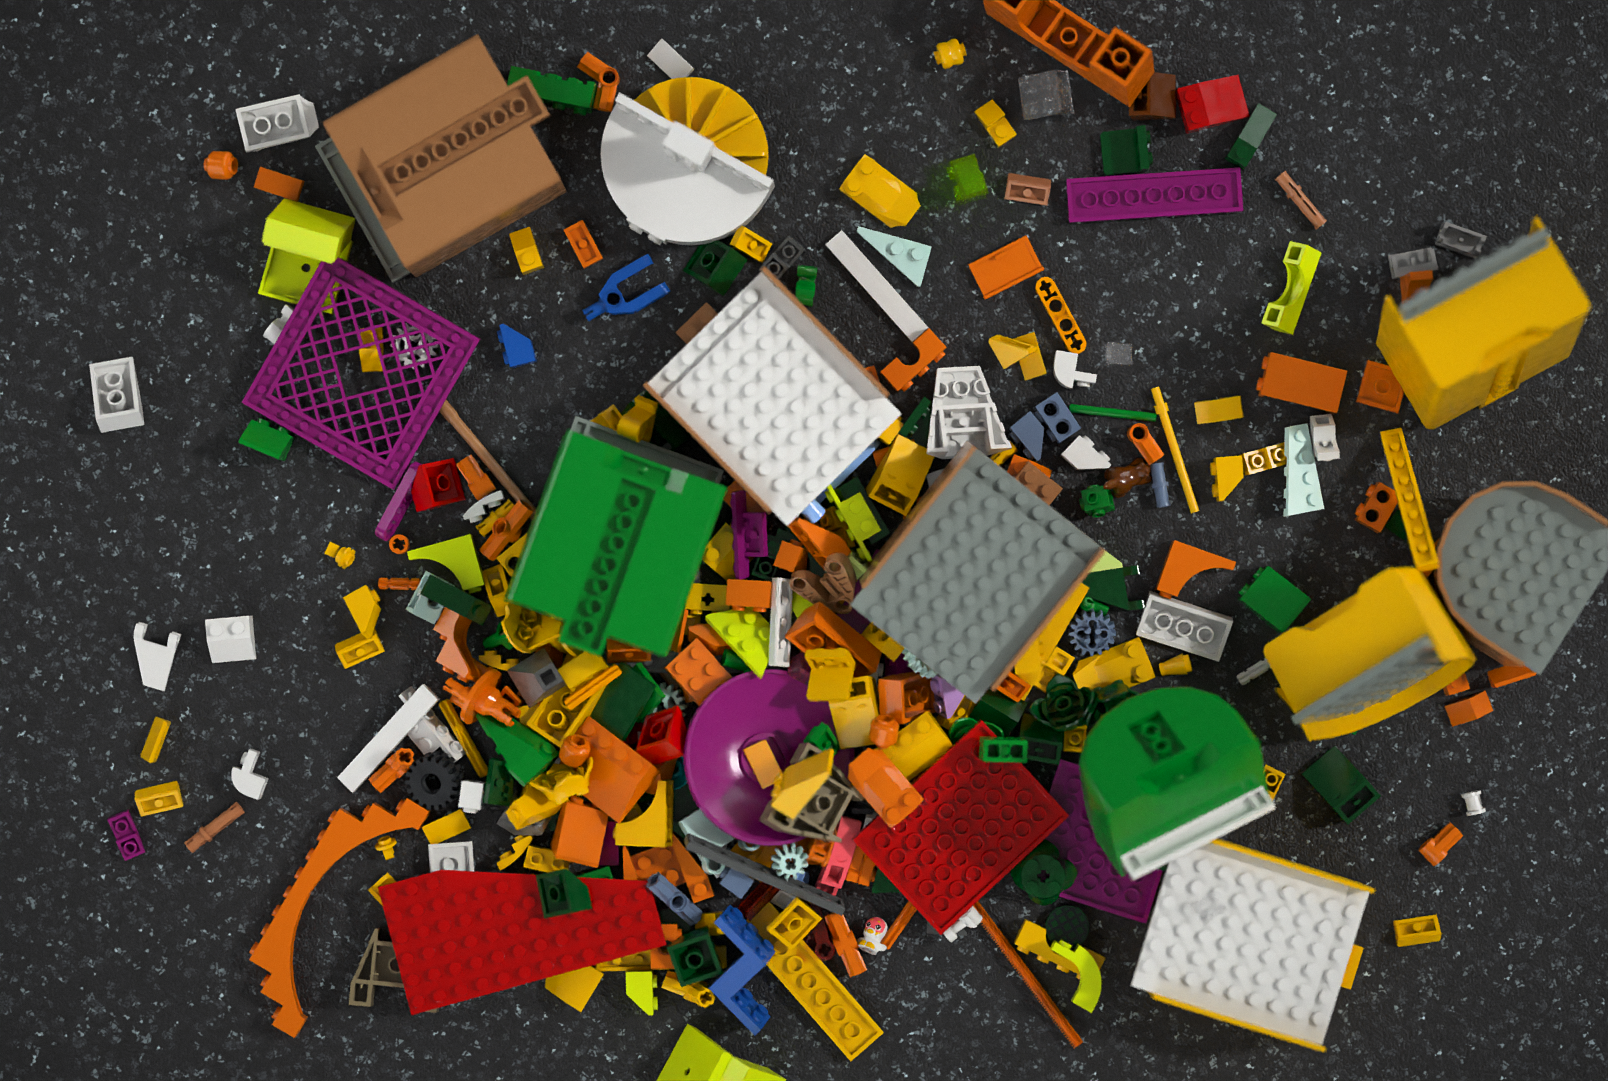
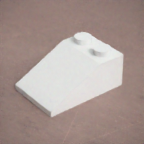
[89,357,144,433]

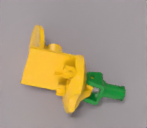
[483,603,584,657]

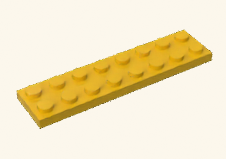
[746,900,884,1061]

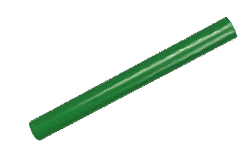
[1069,404,1156,422]

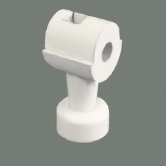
[943,906,983,943]

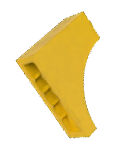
[505,772,565,830]
[613,780,674,847]

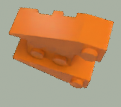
[623,831,715,903]

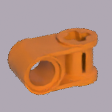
[804,829,837,867]

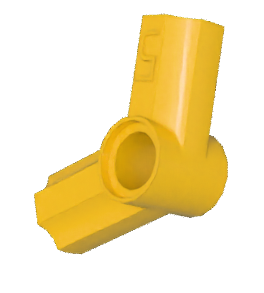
[661,970,715,1008]

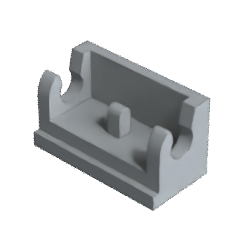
[1434,222,1487,259]
[1388,247,1438,279]

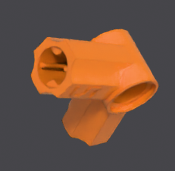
[577,52,620,112]
[368,747,414,793]

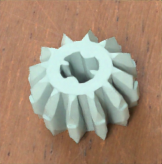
[771,842,808,880]

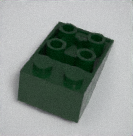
[1302,745,1381,825]

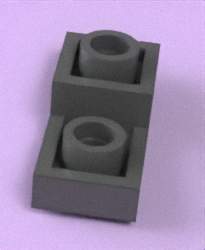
[759,235,806,280]

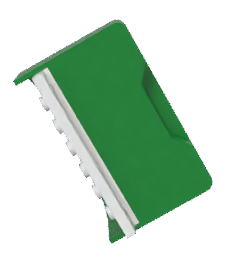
[1079,687,1275,880]

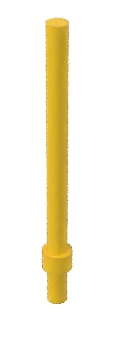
[1151,387,1199,513]

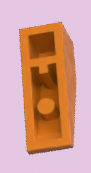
[788,518,852,570]

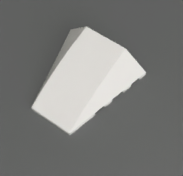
[926,366,1012,459]

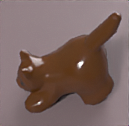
[1103,457,1152,498]

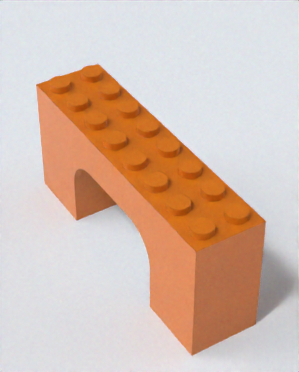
[983,0,1155,107]

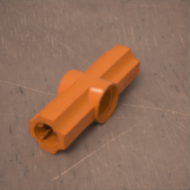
[479,499,535,561]
[824,912,867,977]

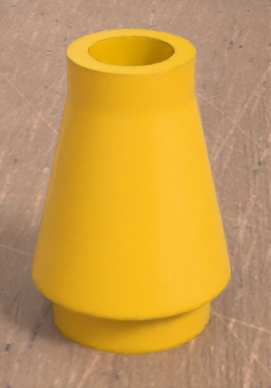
[1159,654,1192,676]

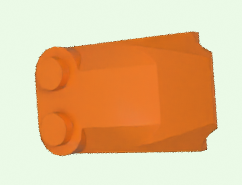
[847,748,924,828]

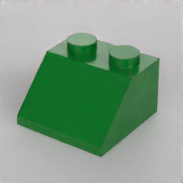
[238,418,295,461]

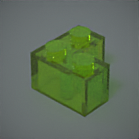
[946,154,988,205]

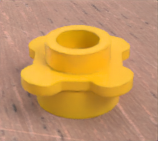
[335,547,356,569]

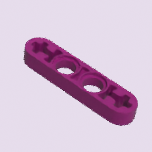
[375,461,422,541]

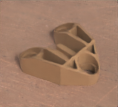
[789,553,857,614]

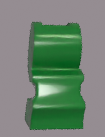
[795,265,818,307]

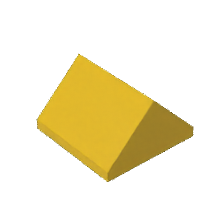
[766,896,822,950]

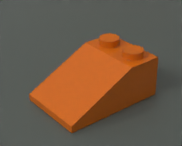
[878,671,936,724]

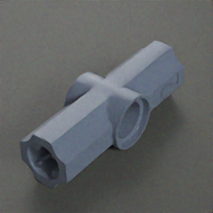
[646,872,703,926]

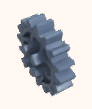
[1068,608,1116,656]

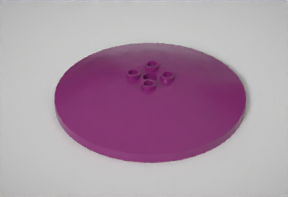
[684,669,855,846]

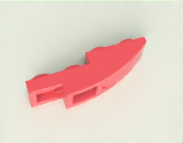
[814,816,862,896]

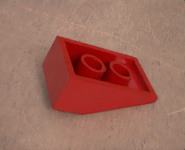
[1176,75,1250,134]

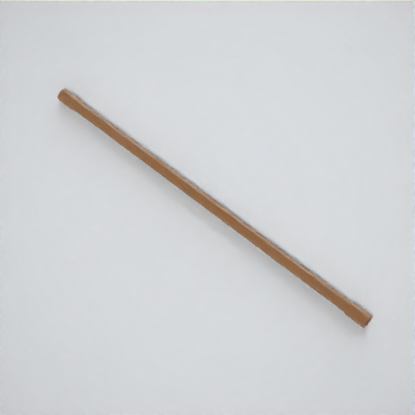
[439,400,680,690]

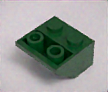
[1018,713,1064,765]

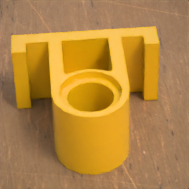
[617,395,658,442]

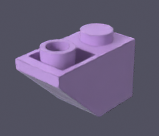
[930,674,964,719]

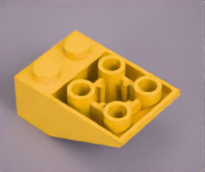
[865,434,934,516]
[829,676,880,750]

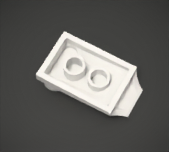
[236,94,319,153]

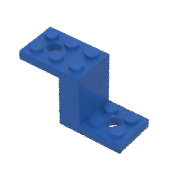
[709,905,776,1035]

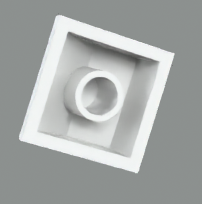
[205,616,256,663]

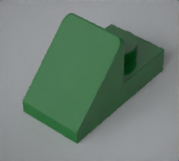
[803,722,840,757]

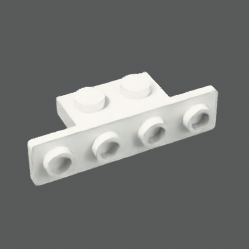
[399,687,466,763]

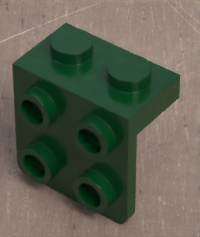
[1100,125,1153,175]

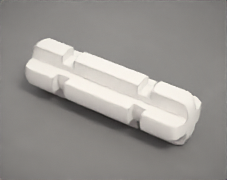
[1237,658,1271,685]

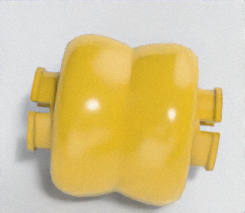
[934,39,967,69]

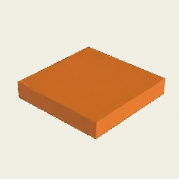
[1356,360,1404,414]

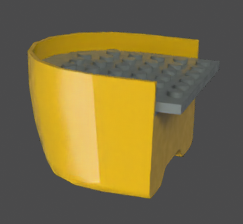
[1264,567,1476,741]

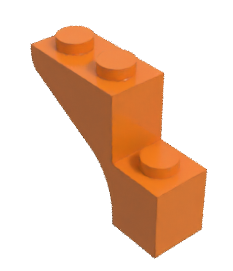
[433,607,481,683]

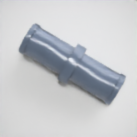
[1150,463,1171,508]

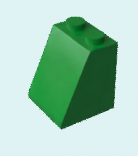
[1238,566,1311,633]

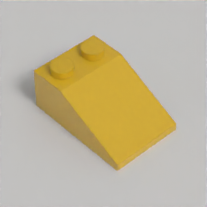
[771,748,834,819]

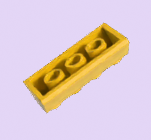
[526,657,608,749]
[875,711,954,781]

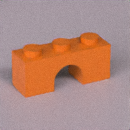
[880,328,947,392]

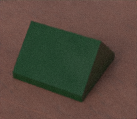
[969,686,1028,737]

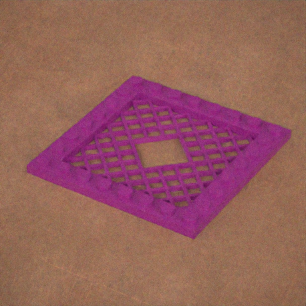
[242,257,480,490]

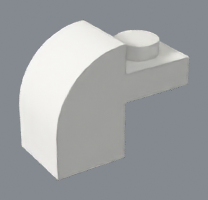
[1053,350,1097,389]
[1310,414,1340,461]
[231,749,269,800]

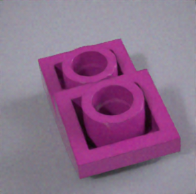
[107,809,145,861]

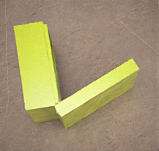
[258,198,356,315]
[657,1024,786,1081]

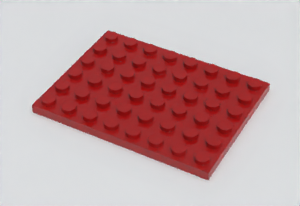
[852,720,1069,935]

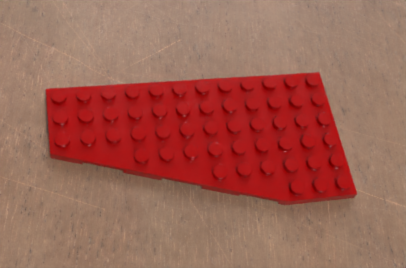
[378,870,667,1015]

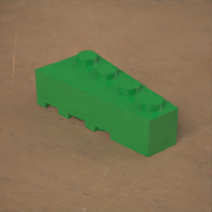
[507,66,597,116]

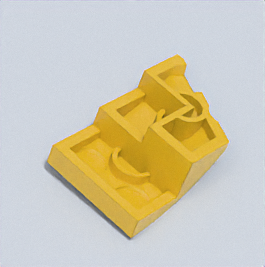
[545,966,604,1012]

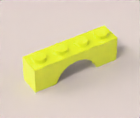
[1262,241,1321,335]

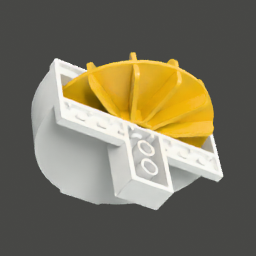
[601,77,775,245]

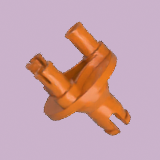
[443,658,521,727]

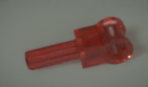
[806,901,835,961]

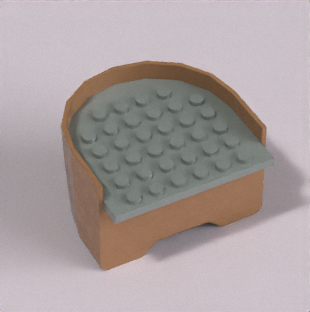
[1434,481,1608,675]

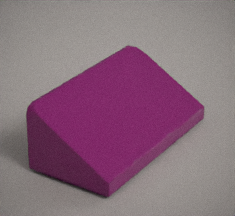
[598,821,619,866]

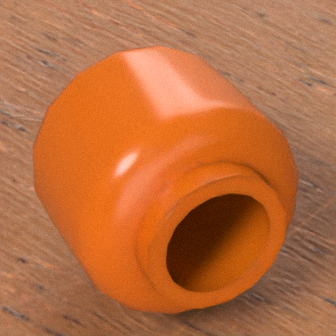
[204,151,238,180]
[869,714,899,749]
[559,735,591,767]

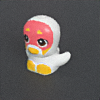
[857,917,888,955]

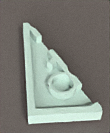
[857,226,932,287]

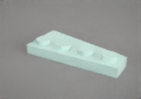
[1283,423,1324,517]

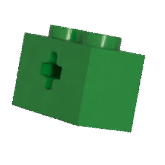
[979,736,1028,763]

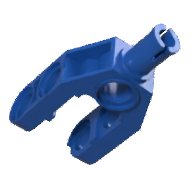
[582,254,671,322]

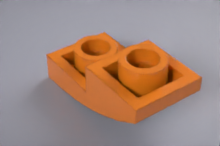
[254,167,304,202]

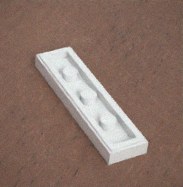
[768,578,793,667]

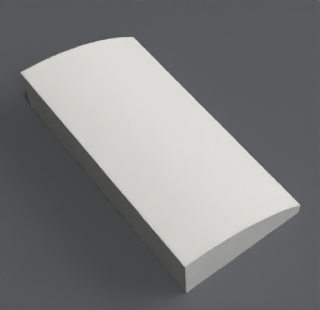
[1136,591,1233,662]

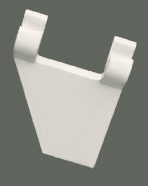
[133,622,181,691]

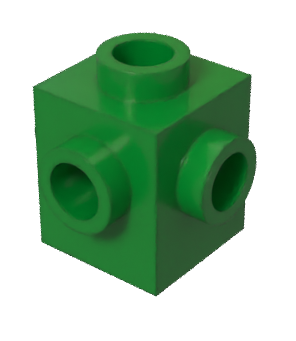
[1079,485,1115,518]

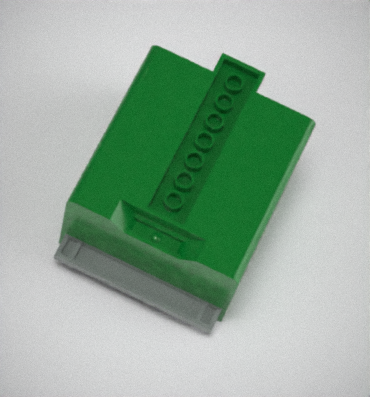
[503,416,727,658]

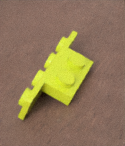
[824,484,881,563]

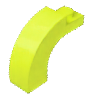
[1050,940,1102,1013]

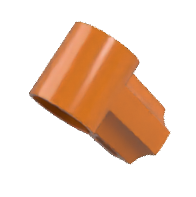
[1127,423,1164,465]
[456,454,496,501]
[1418,822,1463,866]

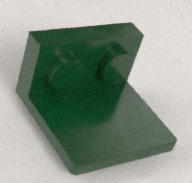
[898,397,932,448]
[483,758,514,806]

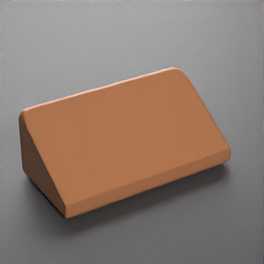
[1004,173,1051,206]

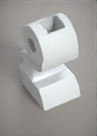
[263,305,294,344]

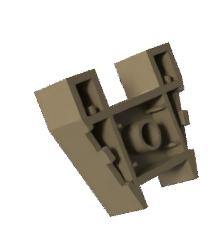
[759,743,864,843]
[349,928,439,1013]

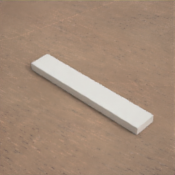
[825,230,928,342]
[337,684,440,793]

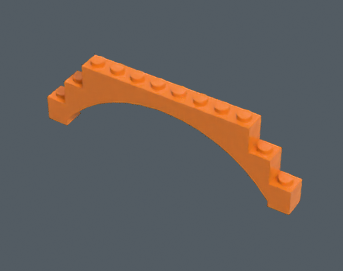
[249,797,431,1038]

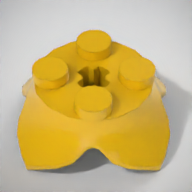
[530,757,593,804]

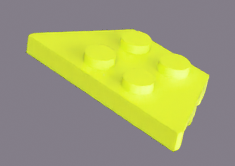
[705,607,770,679]

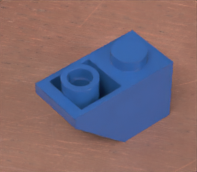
[497,324,537,368]

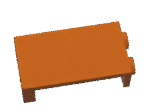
[1256,352,1347,414]

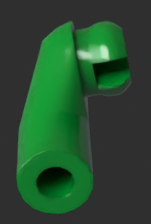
[1080,597,1109,616]

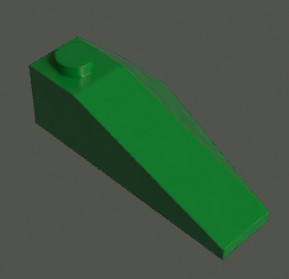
[476,713,559,787]

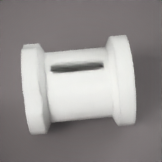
[1461,790,1486,816]

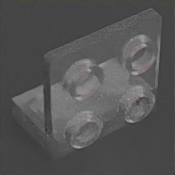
[1018,70,1074,121]

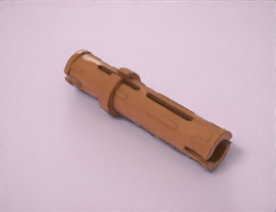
[1275,170,1327,229]
[184,802,245,853]

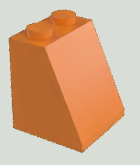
[550,795,609,868]

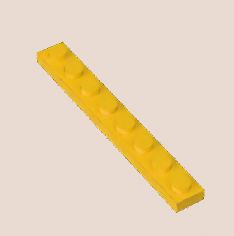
[1380,428,1439,572]

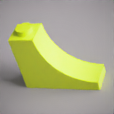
[407,534,485,594]

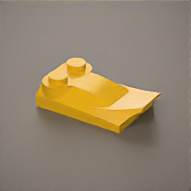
[839,154,921,228]
[1072,637,1155,690]

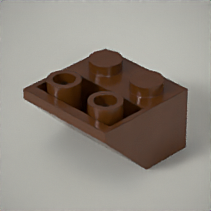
[1129,72,1176,120]

